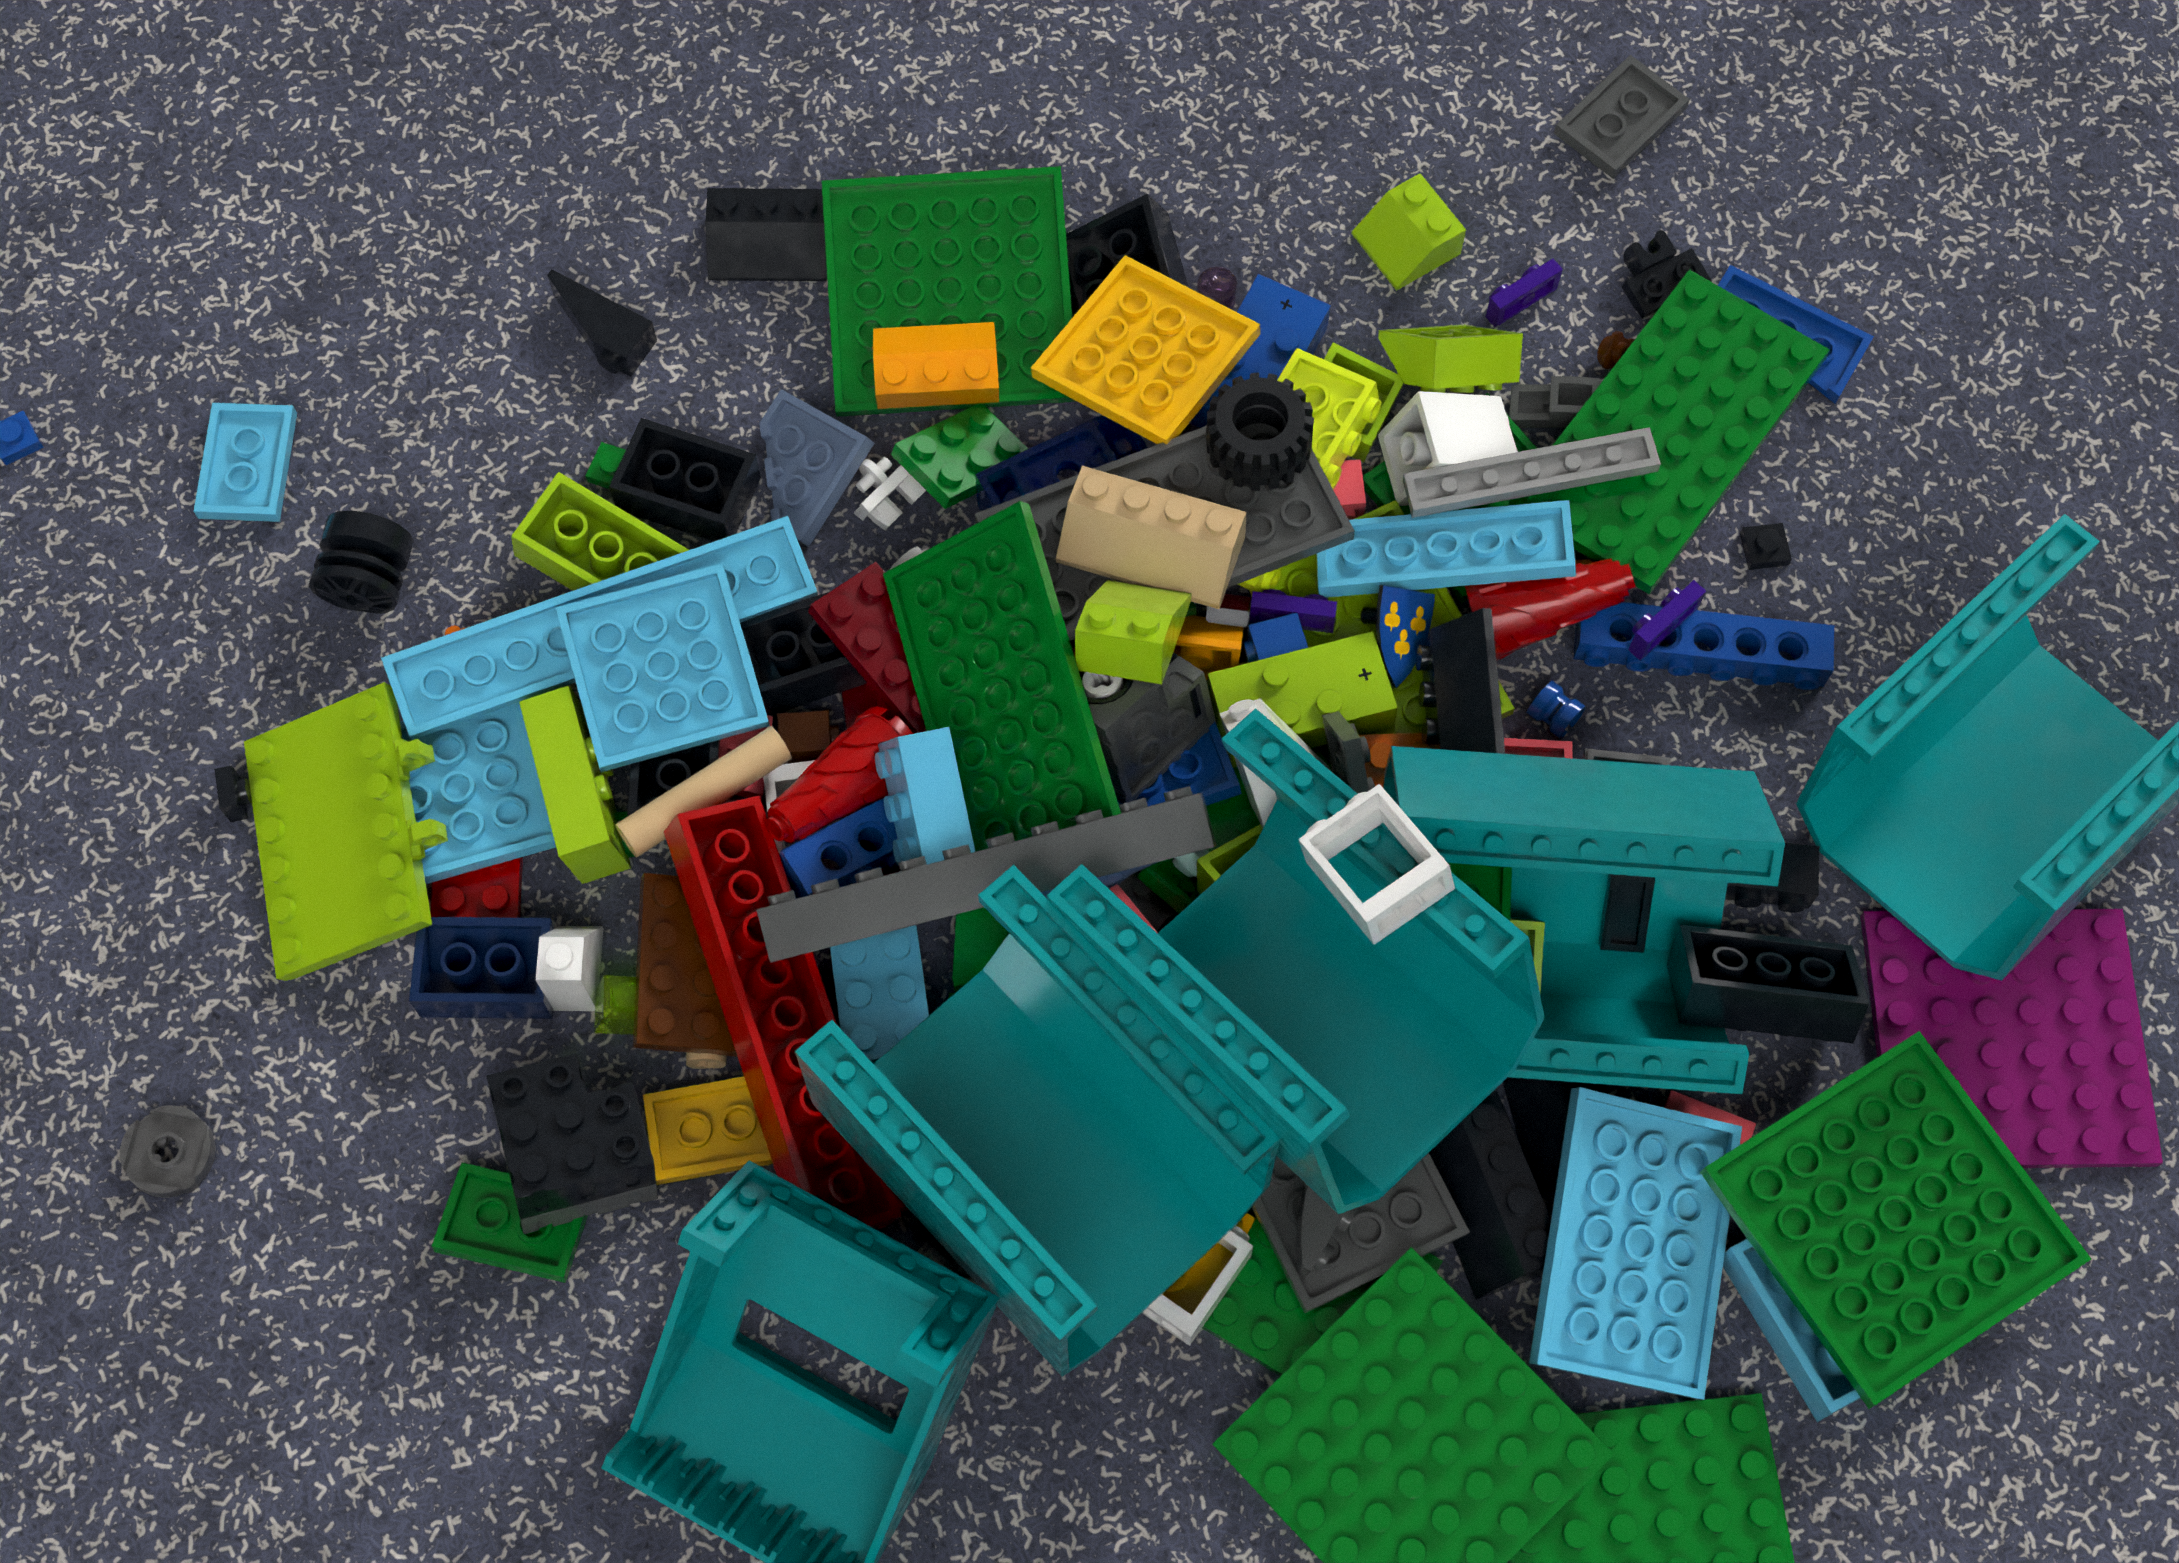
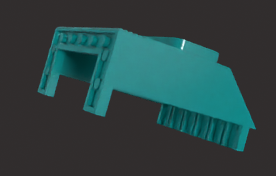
[601,1160,1000,1563]

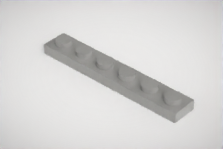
[1403,427,1661,518]

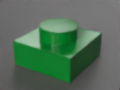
[585,442,626,489]

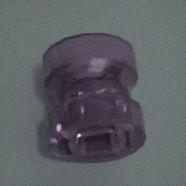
[1197,266,1237,310]

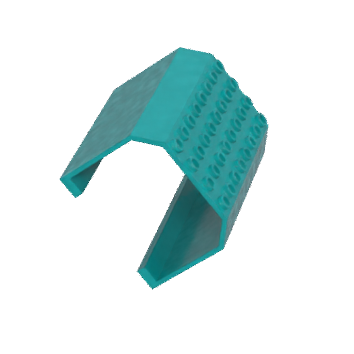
[1796,514,2179,981]
[1046,708,1545,1214]
[1383,746,1785,1094]
[795,865,1280,1377]

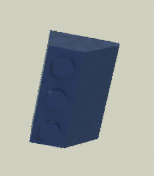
[409,917,553,1019]

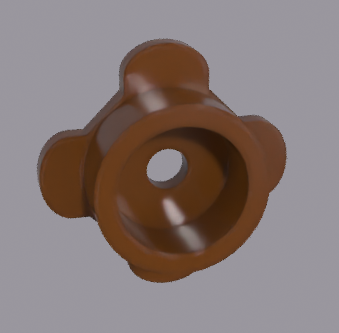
[1597,331,1634,370]

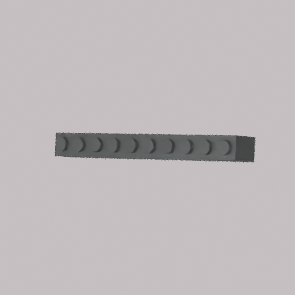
[756,786,1216,963]

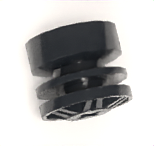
[309,510,414,614]

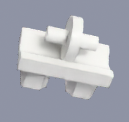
[854,457,926,530]

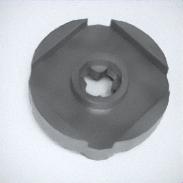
[120,1105,216,1198]

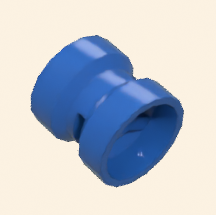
[1526,680,1586,739]

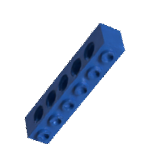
[1573,602,1835,690]
[779,795,899,899]

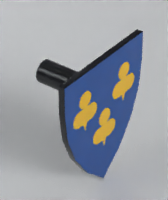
[1360,585,1435,688]

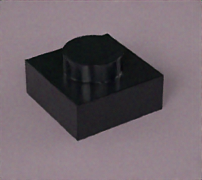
[1740,523,1792,570]
[214,765,252,822]

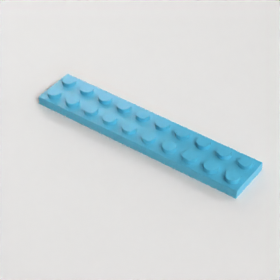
[381,516,818,740]

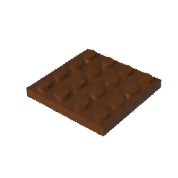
[633,872,814,1057]

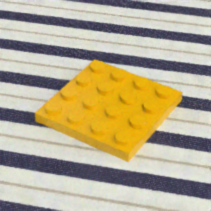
[1031,255,1261,444]

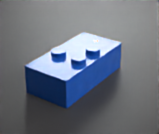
[1190,274,1331,428]

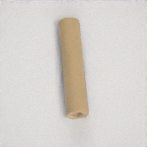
[615,726,792,858]

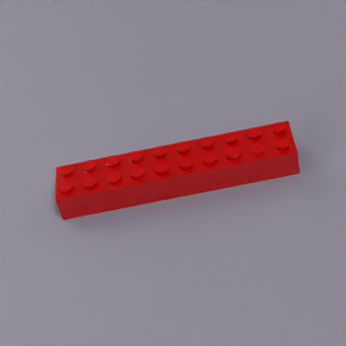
[664,796,902,1230]

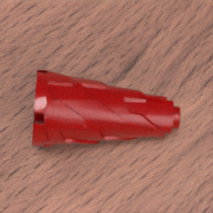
[1465,558,1636,661]
[765,706,913,843]

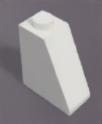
[536,926,603,1011]

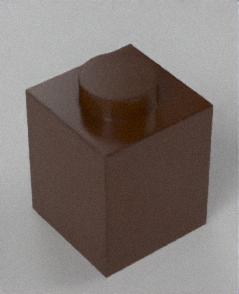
[777,710,840,764]

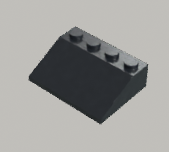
[1066,194,1189,318]

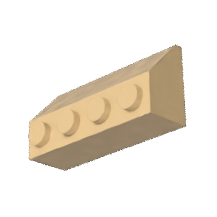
[1056,466,1246,609]

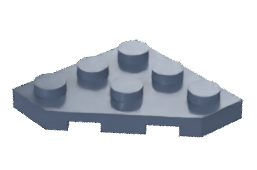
[759,389,875,547]

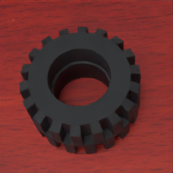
[1206,373,1314,491]

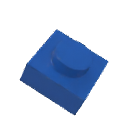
[0,411,44,465]

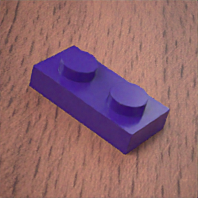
[1485,258,1563,328]
[1628,580,1706,661]
[1250,589,1337,633]

